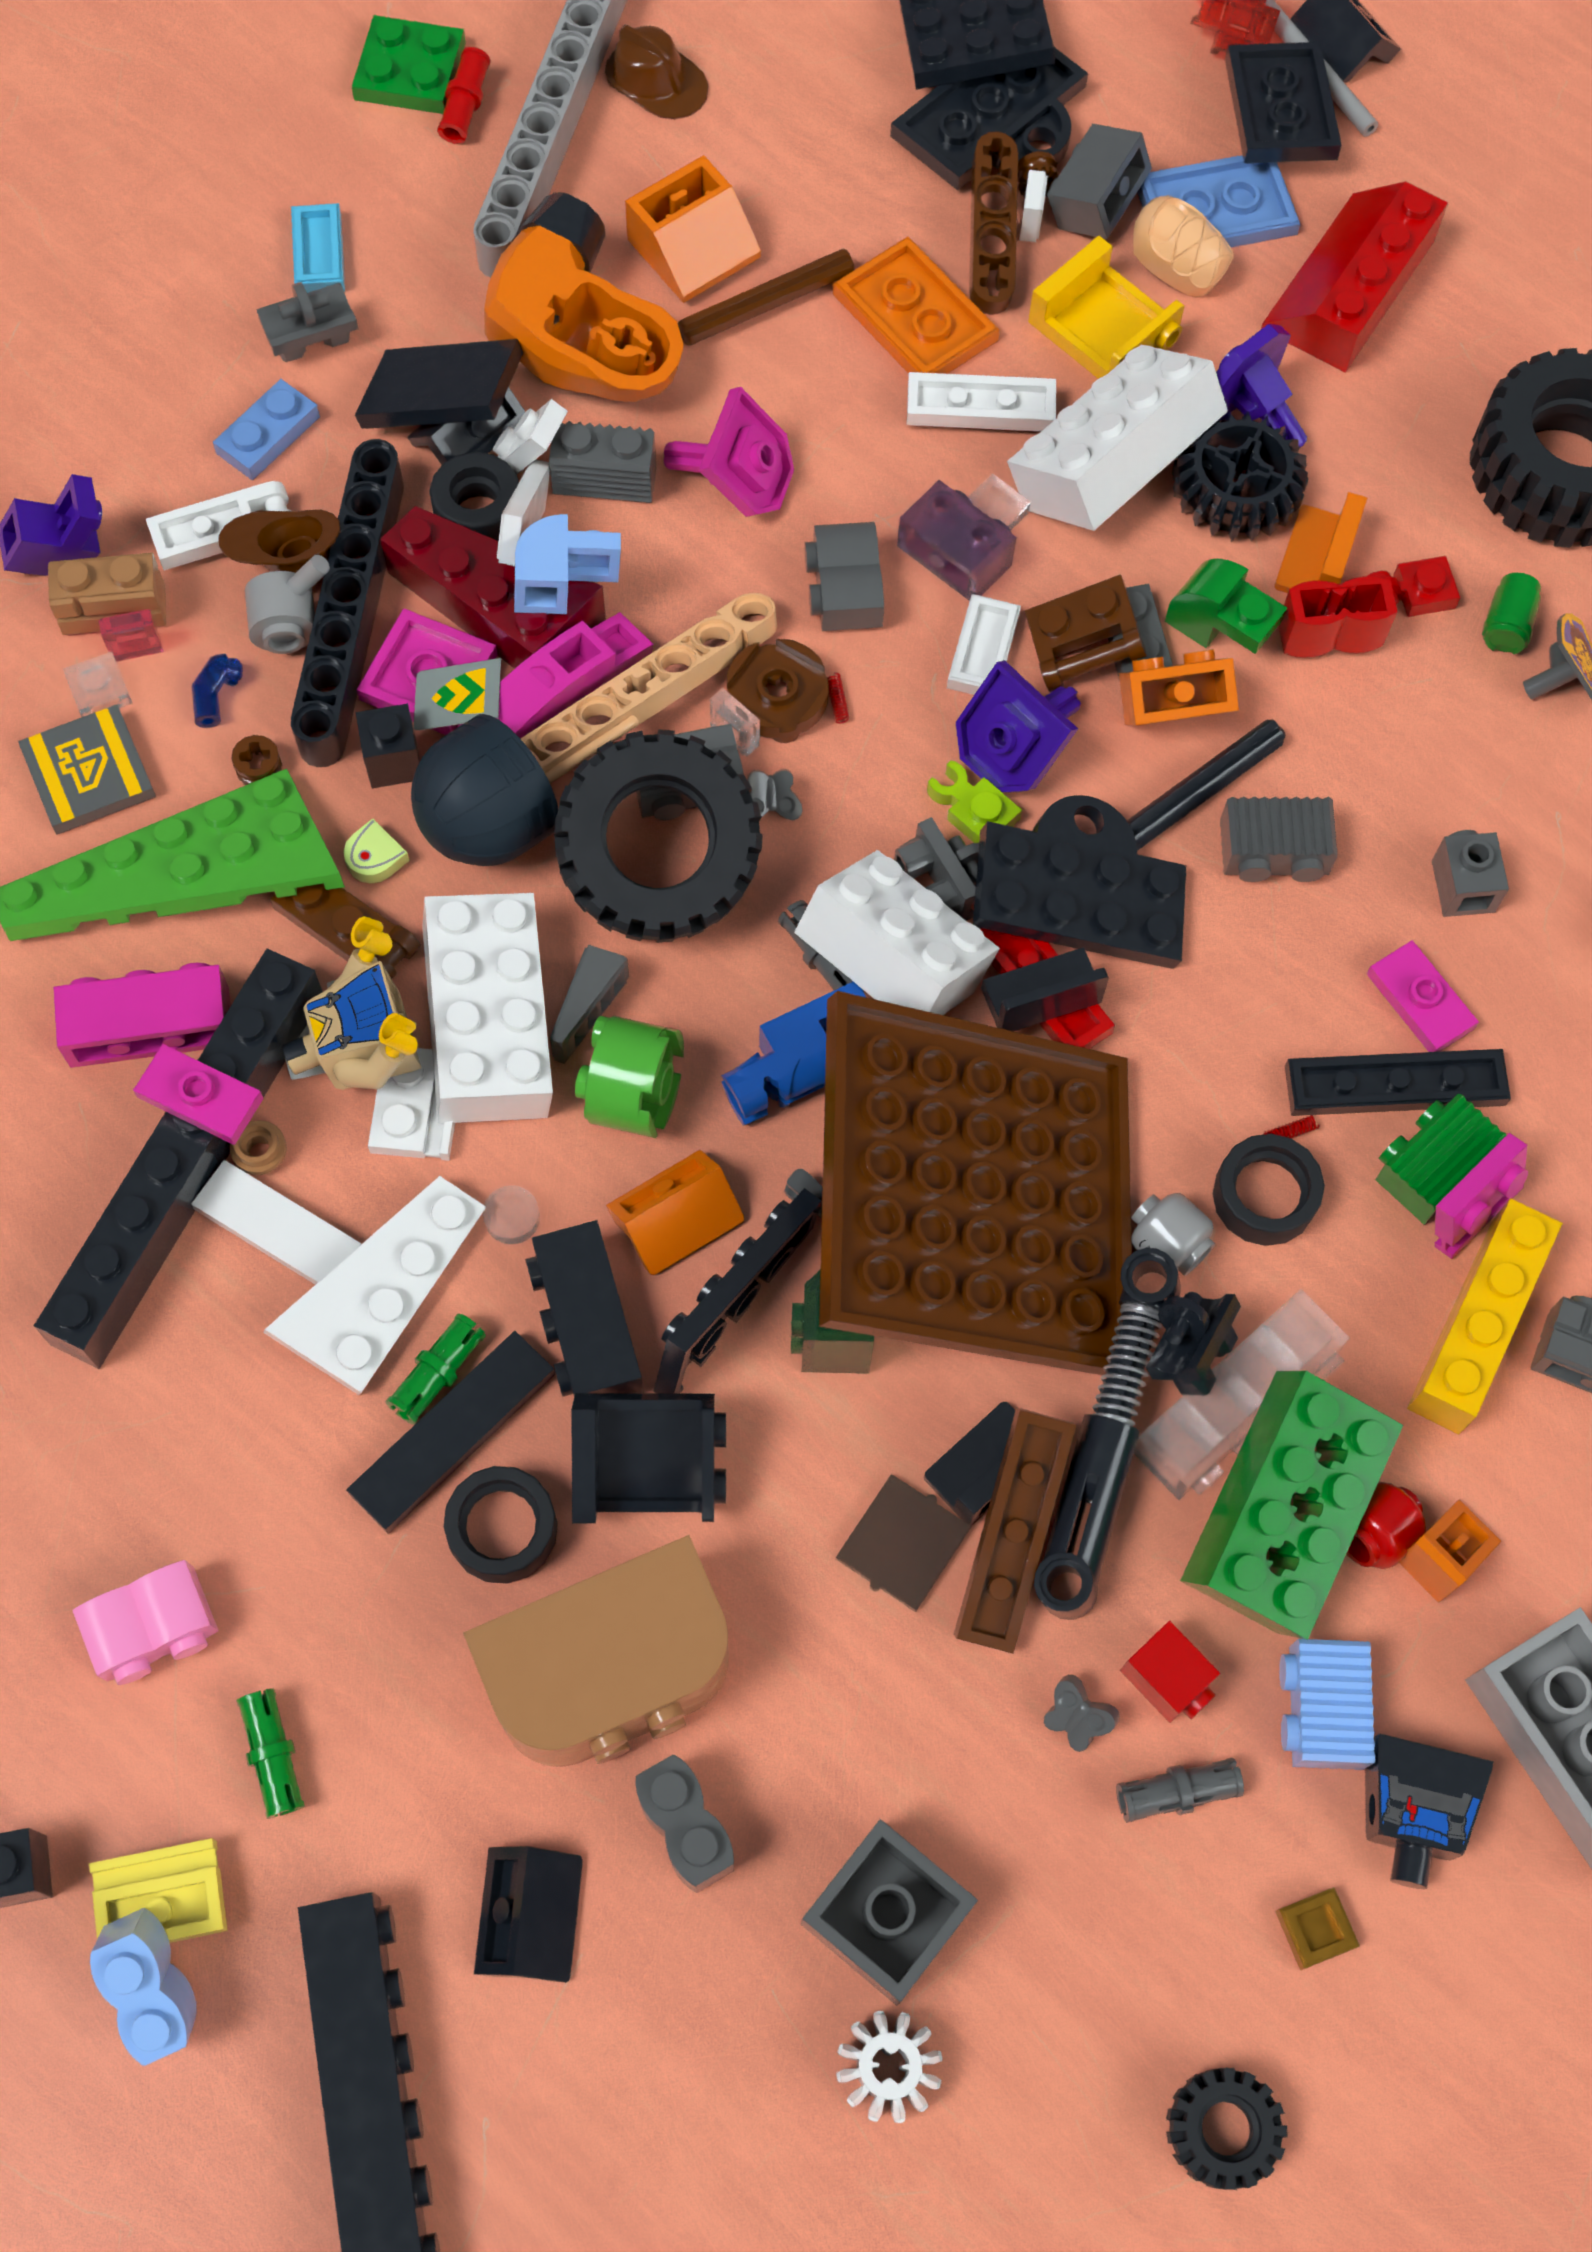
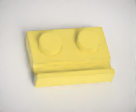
[89,1838,228,1943]

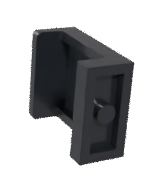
[571,1393,726,1523]

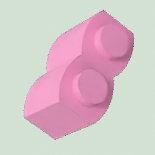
[72,1560,218,1685]

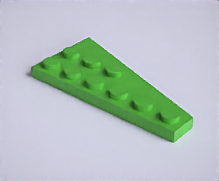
[0,768,345,941]

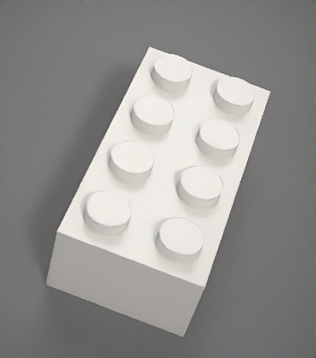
[1007,345,1228,531]
[422,893,553,1124]

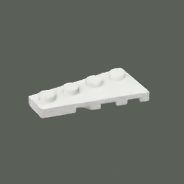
[263,1176,486,1395]

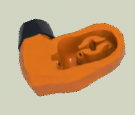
[484,192,684,402]

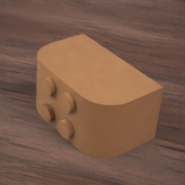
[463,1535,729,1767]

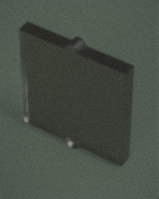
[836,1474,971,1612]

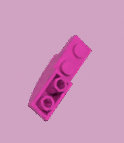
[458,612,653,739]

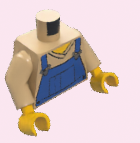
[282,916,422,1090]

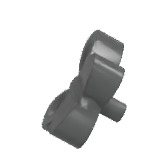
[747,769,803,820]
[1044,1675,1120,1752]

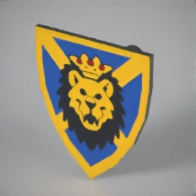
[1523,613,1592,700]

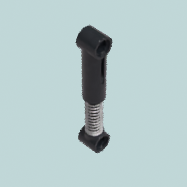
[1034,1248,1181,1620]

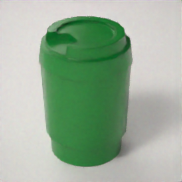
[1482,572,1541,654]

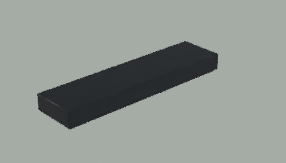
[1285,1049,1511,1116]
[346,1330,555,1534]

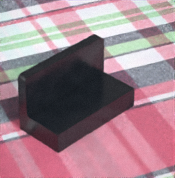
[1290,0,1401,83]
[407,387,525,465]
[981,947,1109,1031]
[924,1402,1015,1527]
[474,1846,583,1983]

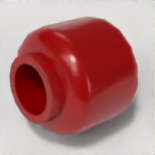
[1346,1482,1426,1569]

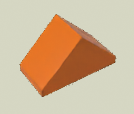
[1399,1499,1501,1603]

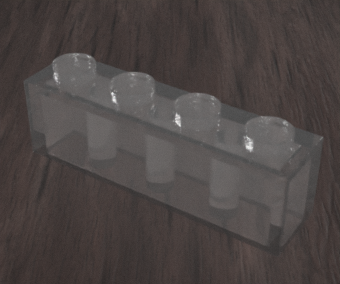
[1134,1289,1350,1500]

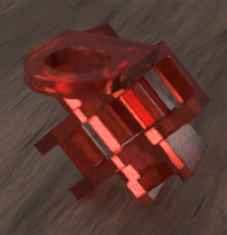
[1190,0,1281,55]

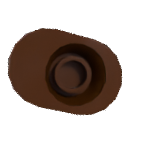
[605,25,708,119]
[218,509,340,573]

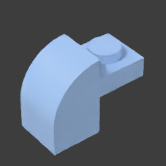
[514,514,621,614]

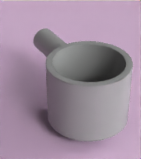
[245,555,330,654]

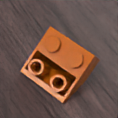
[625,155,761,303]

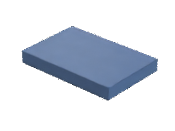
[1137,155,1300,247]

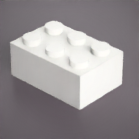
[794,850,1000,1015]

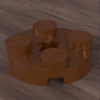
[727,639,829,743]

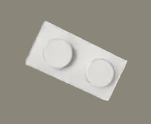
[493,399,568,474]

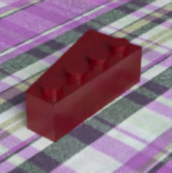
[380,506,606,669]

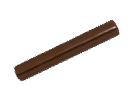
[678,249,854,345]

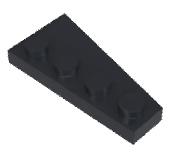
[653,1188,822,1393]

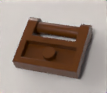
[1024,574,1147,692]

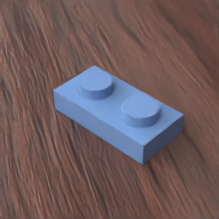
[213,379,320,481]

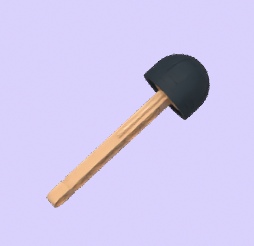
[411,593,777,866]

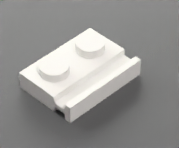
[368,1048,455,1161]

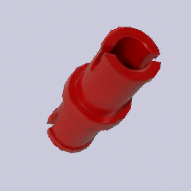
[437,47,491,144]

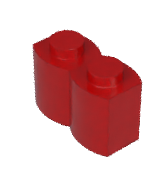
[1278,576,1398,658]

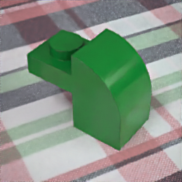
[1164,559,1288,654]

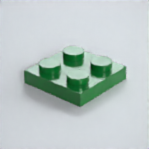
[351,15,466,114]

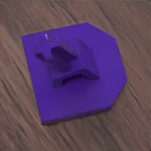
[1216,324,1307,448]
[956,660,1081,793]

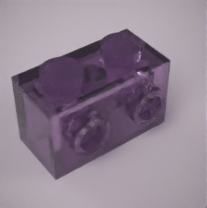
[897,480,1017,601]

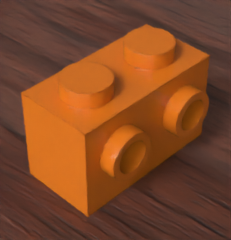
[1119,649,1239,725]

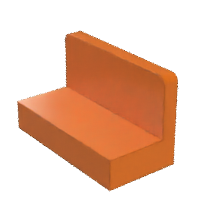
[1274,492,1368,593]
[606,1150,744,1275]

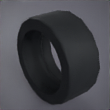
[1212,1134,1325,1246]
[443,1466,558,1584]

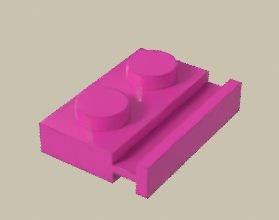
[1434,1133,1528,1259]

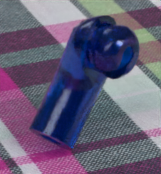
[191,653,243,728]

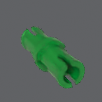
[385,1313,486,1425]
[236,1688,305,1819]

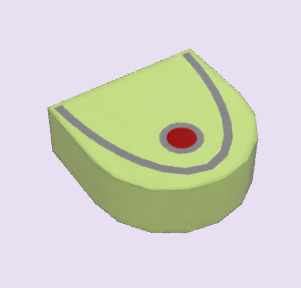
[343,818,410,884]

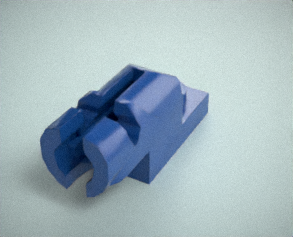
[721,982,866,1126]

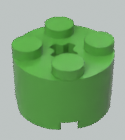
[575,1016,684,1138]

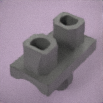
[256,282,358,362]
[894,817,979,921]

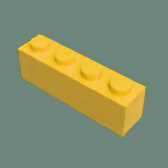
[1407,1198,1563,1435]

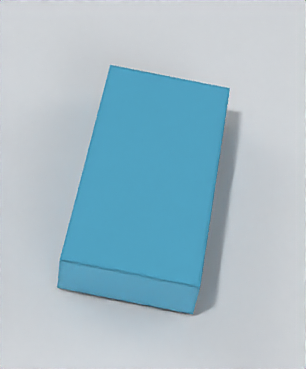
[291,203,345,293]

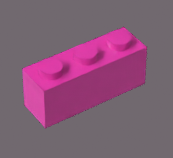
[53,963,231,1068]

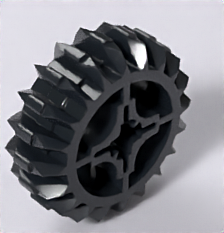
[1172,411,1308,542]

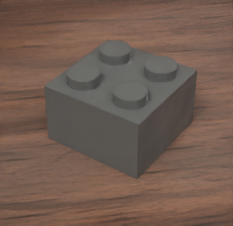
[801,1819,978,2006]

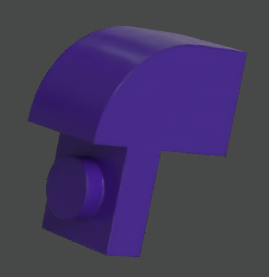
[0,474,102,576]

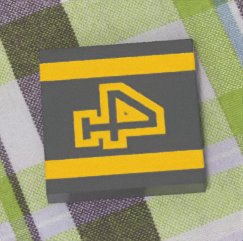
[18,704,156,835]

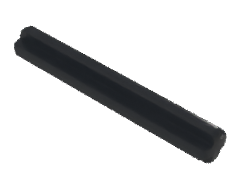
[1127,719,1286,851]

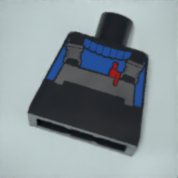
[1365,1733,1493,1889]

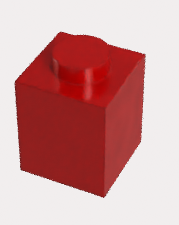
[1120,1620,1221,1723]

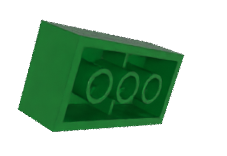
[1180,1371,1404,1640]

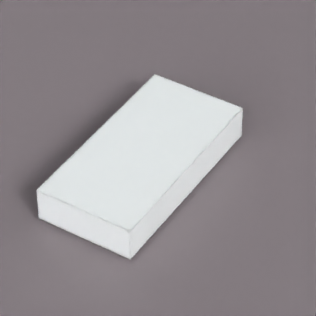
[947,594,1021,695]

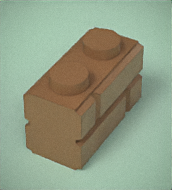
[48,552,166,635]

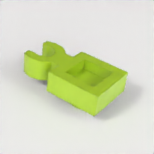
[927,760,1022,843]

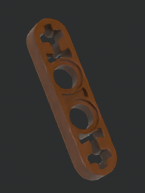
[969,131,1018,315]

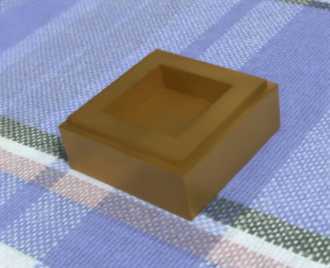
[1275,1887,1360,1970]

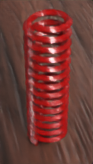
[827,672,850,724]
[1263,1115,1320,1138]

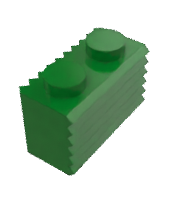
[1375,1094,1506,1225]

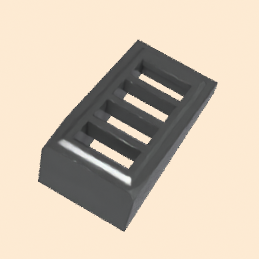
[550,945,629,1064]

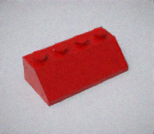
[1261,181,1448,373]

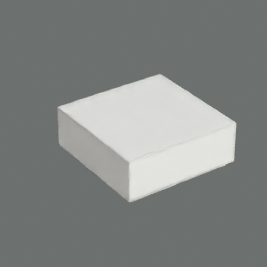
[1019,170,1047,242]

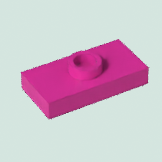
[1366,940,1479,1052]
[133,1044,264,1145]

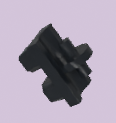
[1146,1292,1241,1396]

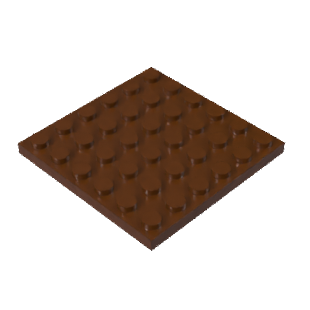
[819,991,1132,1375]

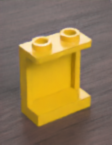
[1028,235,1185,379]

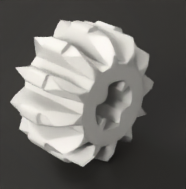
[836,2011,942,2123]

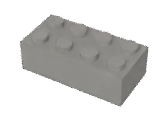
[1465,1607,1592,1869]

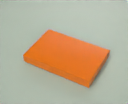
[833,236,1000,374]

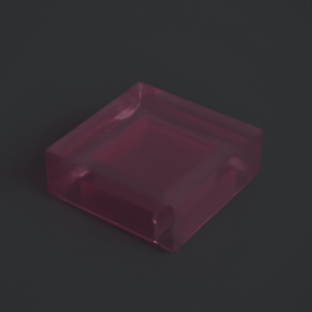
[98,609,164,662]

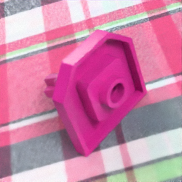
[664,386,794,517]

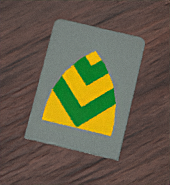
[414,658,501,731]

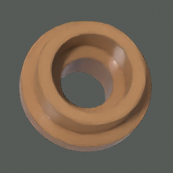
[230,1120,287,1175]

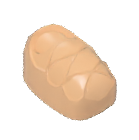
[1133,195,1234,297]

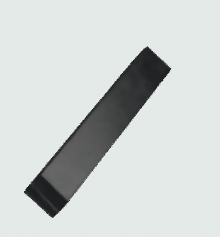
[291,439,404,767]

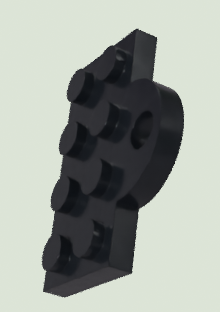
[890,47,1088,190]
[973,795,1186,969]

